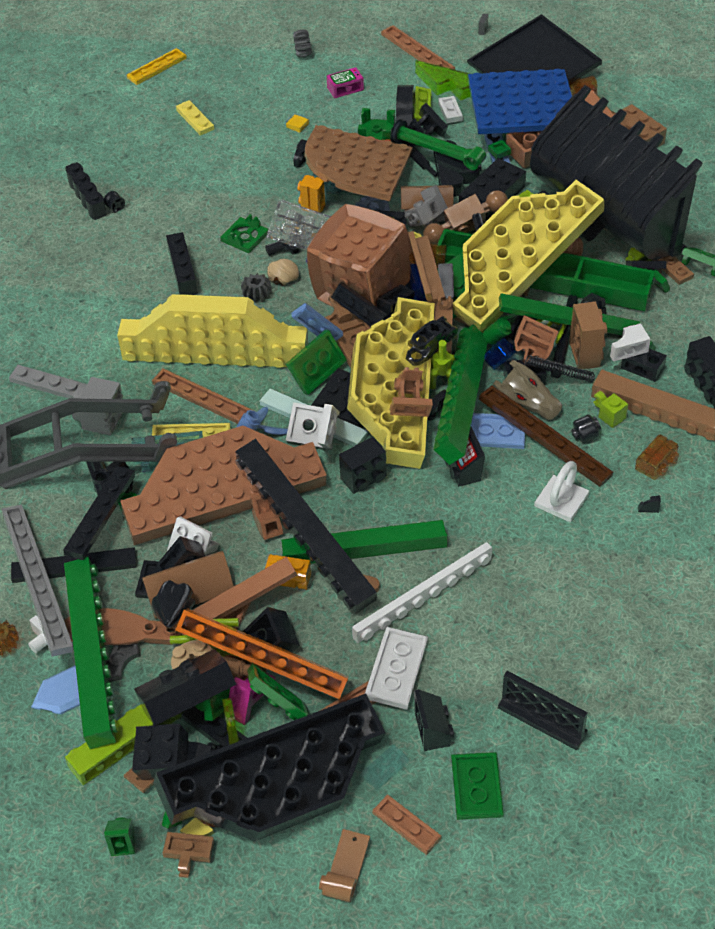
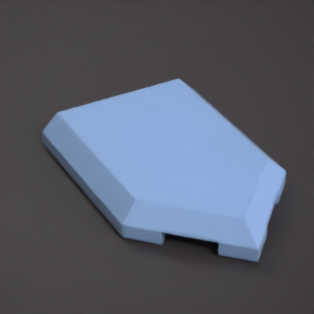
[31,665,80,715]

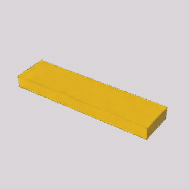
[127,48,187,85]

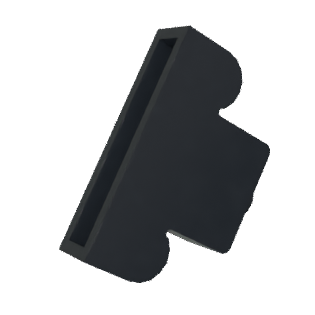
[433,140,482,197]

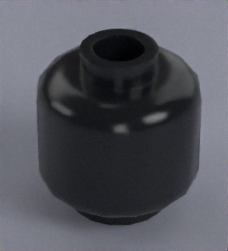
[571,414,602,443]

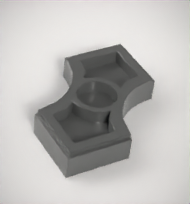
[106,643,140,682]

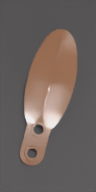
[64,608,181,645]

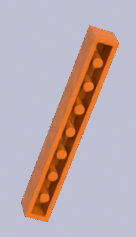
[176,609,349,699]

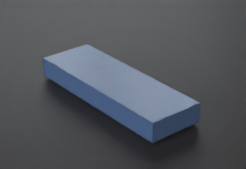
[291,303,343,341]

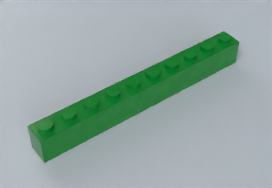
[433,324,487,465]
[64,557,119,749]

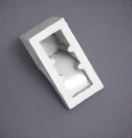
[610,324,650,362]

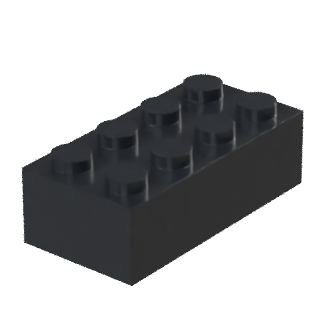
[458,158,526,221]
[684,336,715,409]

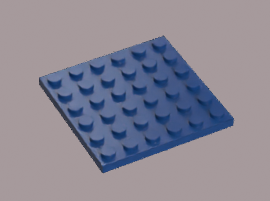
[468,69,572,134]

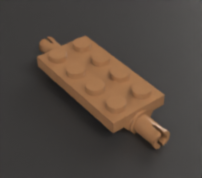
[325,294,371,368]

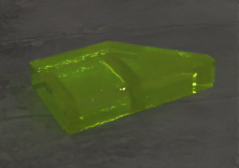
[222,698,238,744]

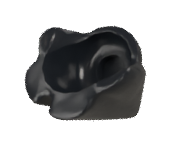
[151,580,195,628]

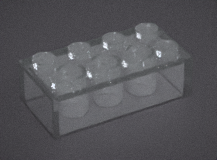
[266,199,331,251]

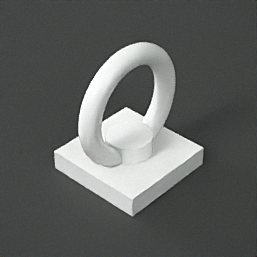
[534,461,589,522]

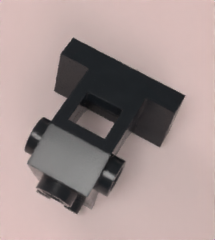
[407,103,448,146]

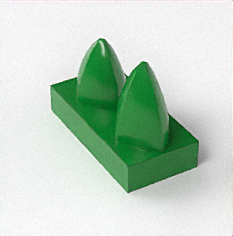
[194,688,230,721]

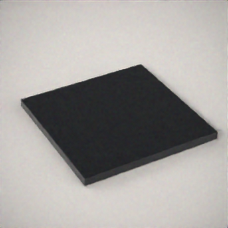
[467,14,602,85]

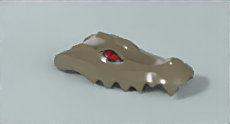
[493,359,562,421]

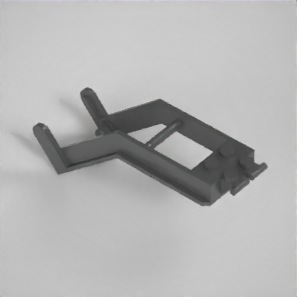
[0,381,177,489]

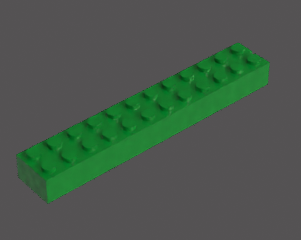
[434,229,655,311]

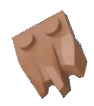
[514,315,559,364]

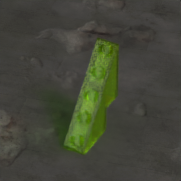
[415,60,471,101]

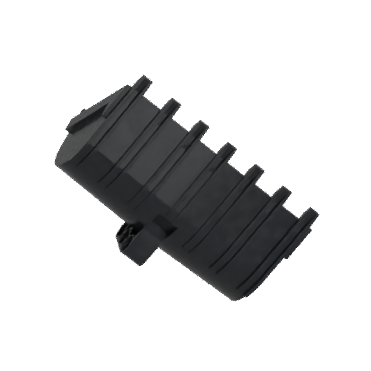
[530,85,703,260]

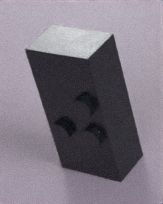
[134,649,237,726]

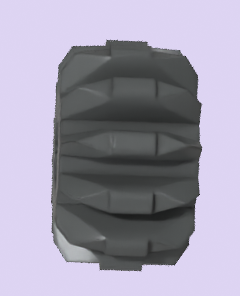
[293,29,312,57]
[241,273,272,303]

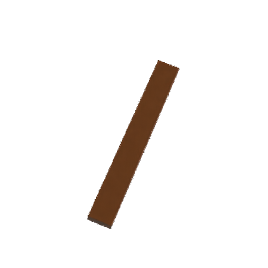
[479,385,613,487]

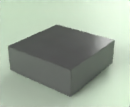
[478,13,489,35]

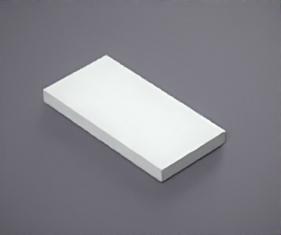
[365,627,428,710]

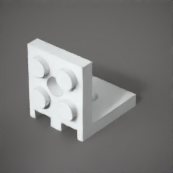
[286,402,340,450]

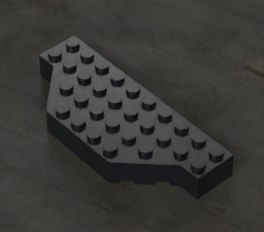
[153,694,385,842]

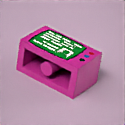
[326,67,364,99]

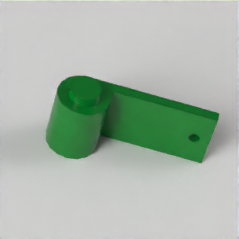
[483,313,518,345]

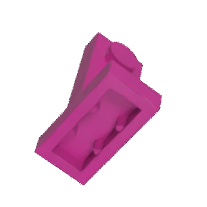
[226,673,276,725]

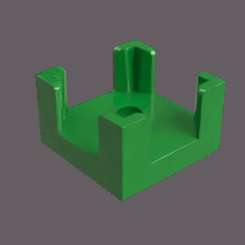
[358,108,395,140]

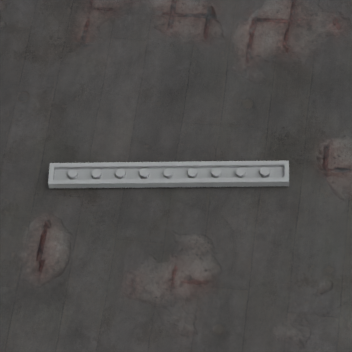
[2,505,73,657]

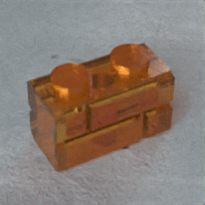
[635,434,679,480]

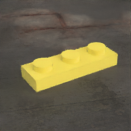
[176,100,214,136]

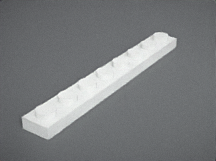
[352,542,492,643]

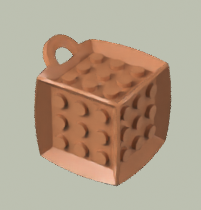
[307,204,413,307]

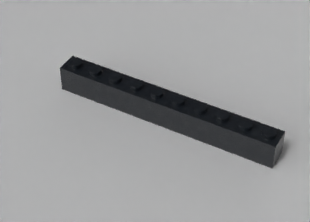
[235,438,377,614]

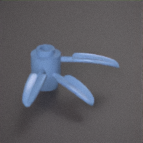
[236,407,288,435]

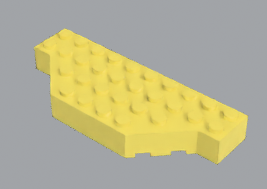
[452,180,604,333]
[117,294,309,368]
[347,297,435,469]

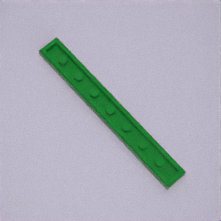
[499,293,640,335]

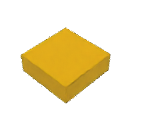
[286,114,309,132]

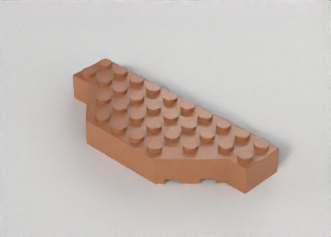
[120,426,327,545]

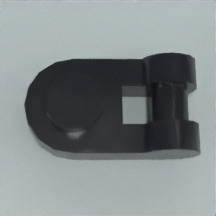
[427,390,446,421]

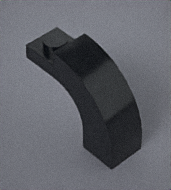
[396,85,414,125]

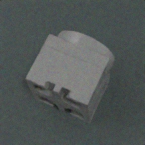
[72,377,123,435]

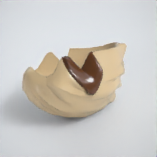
[267,259,299,286]

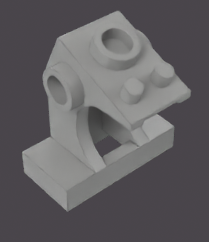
[404,185,448,227]

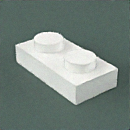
[438,96,463,124]

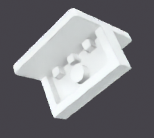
[167,516,219,556]

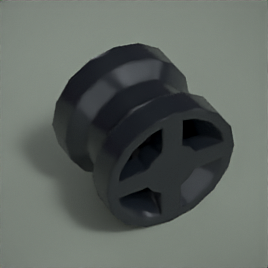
[104,191,125,213]

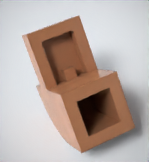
[250,492,283,540]

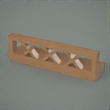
[408,231,446,303]

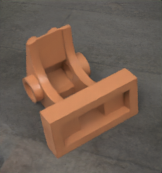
[389,367,433,417]

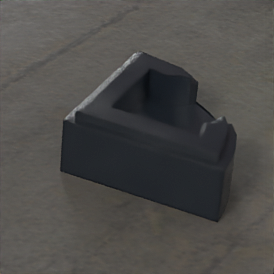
[638,495,661,513]

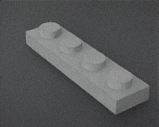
[9,365,81,399]

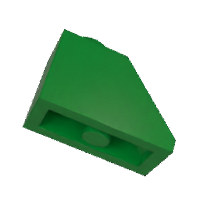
[104,817,135,857]

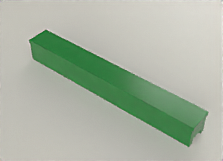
[281,520,448,564]

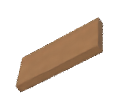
[142,551,234,618]

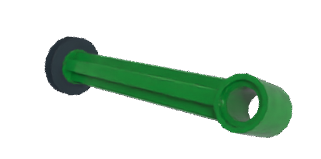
[390,119,486,170]

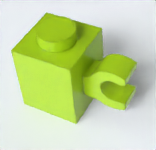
[593,391,628,428]

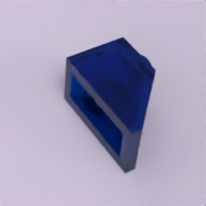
[484,338,516,370]

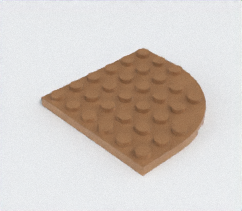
[304,125,413,201]

